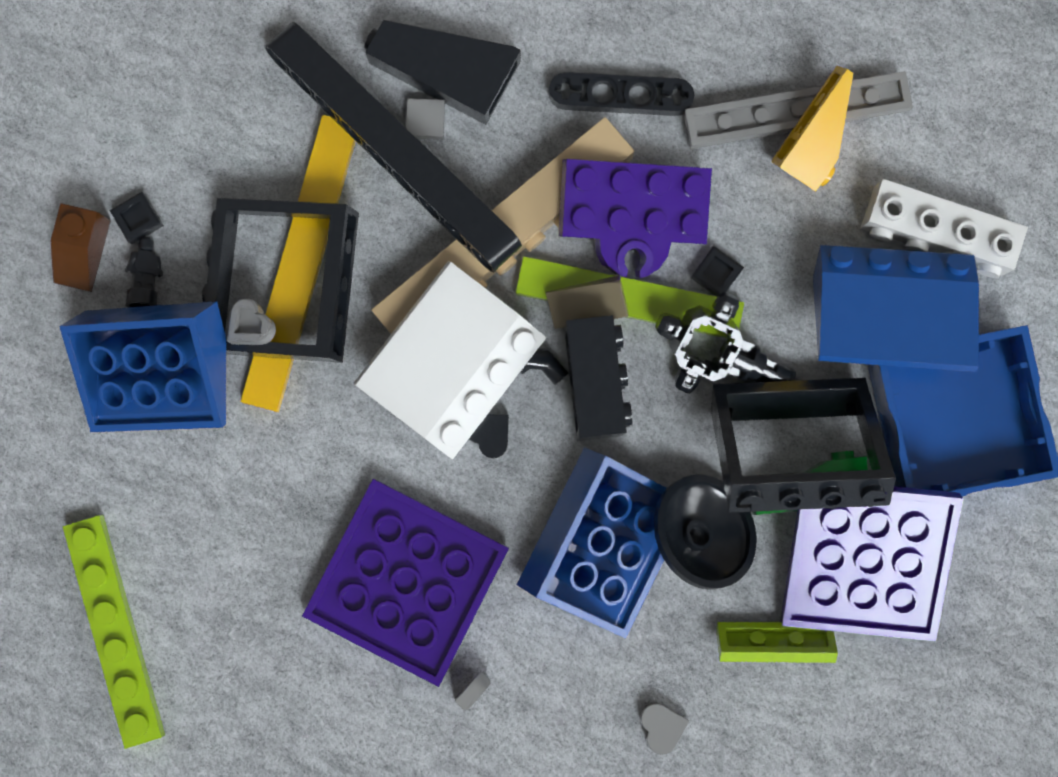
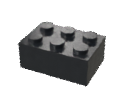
[564,315,633,441]

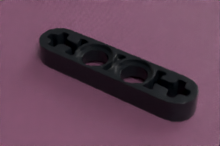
[549,72,695,116]

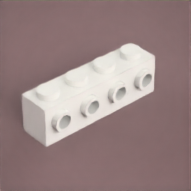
[860,179,1028,278]

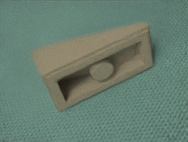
[546,275,628,329]

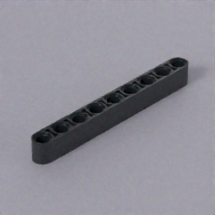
[264,22,522,273]

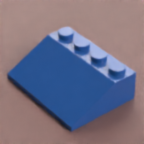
[813,245,979,372]
[59,301,226,432]
[516,447,667,639]

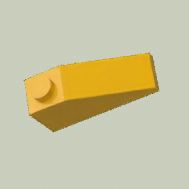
[771,66,853,192]

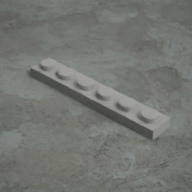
[683,71,913,149]

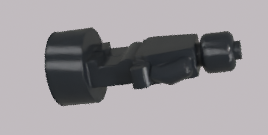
[125,237,163,308]

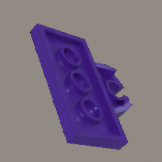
[558,159,712,278]

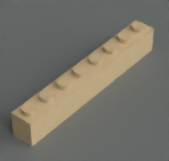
[371,117,634,334]

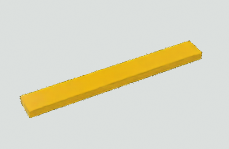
[240,115,356,413]

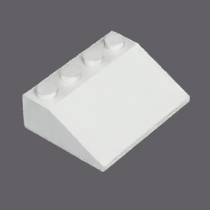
[353,261,547,460]

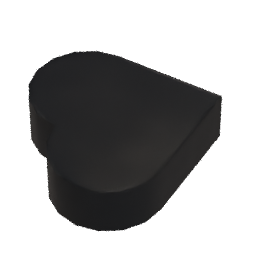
[469,414,509,459]

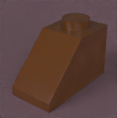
[51,203,111,292]

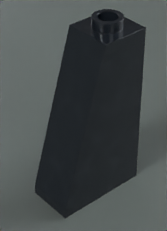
[364,20,521,125]

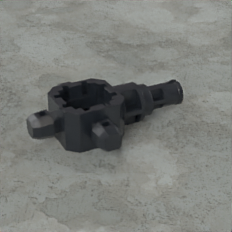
[655,292,796,394]

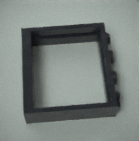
[202,198,359,363]
[711,377,896,513]

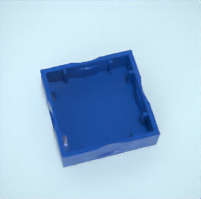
[867,325,1058,497]

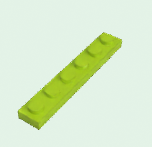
[62,515,165,749]

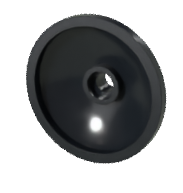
[654,474,757,590]

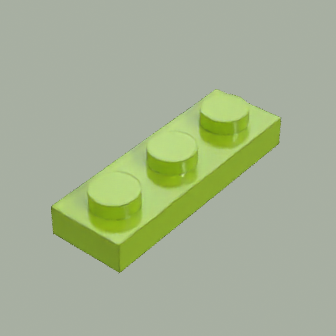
[716,622,838,663]

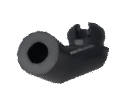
[520,348,569,385]

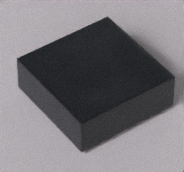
[110,192,164,245]
[690,246,744,297]

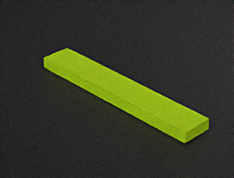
[516,256,745,339]

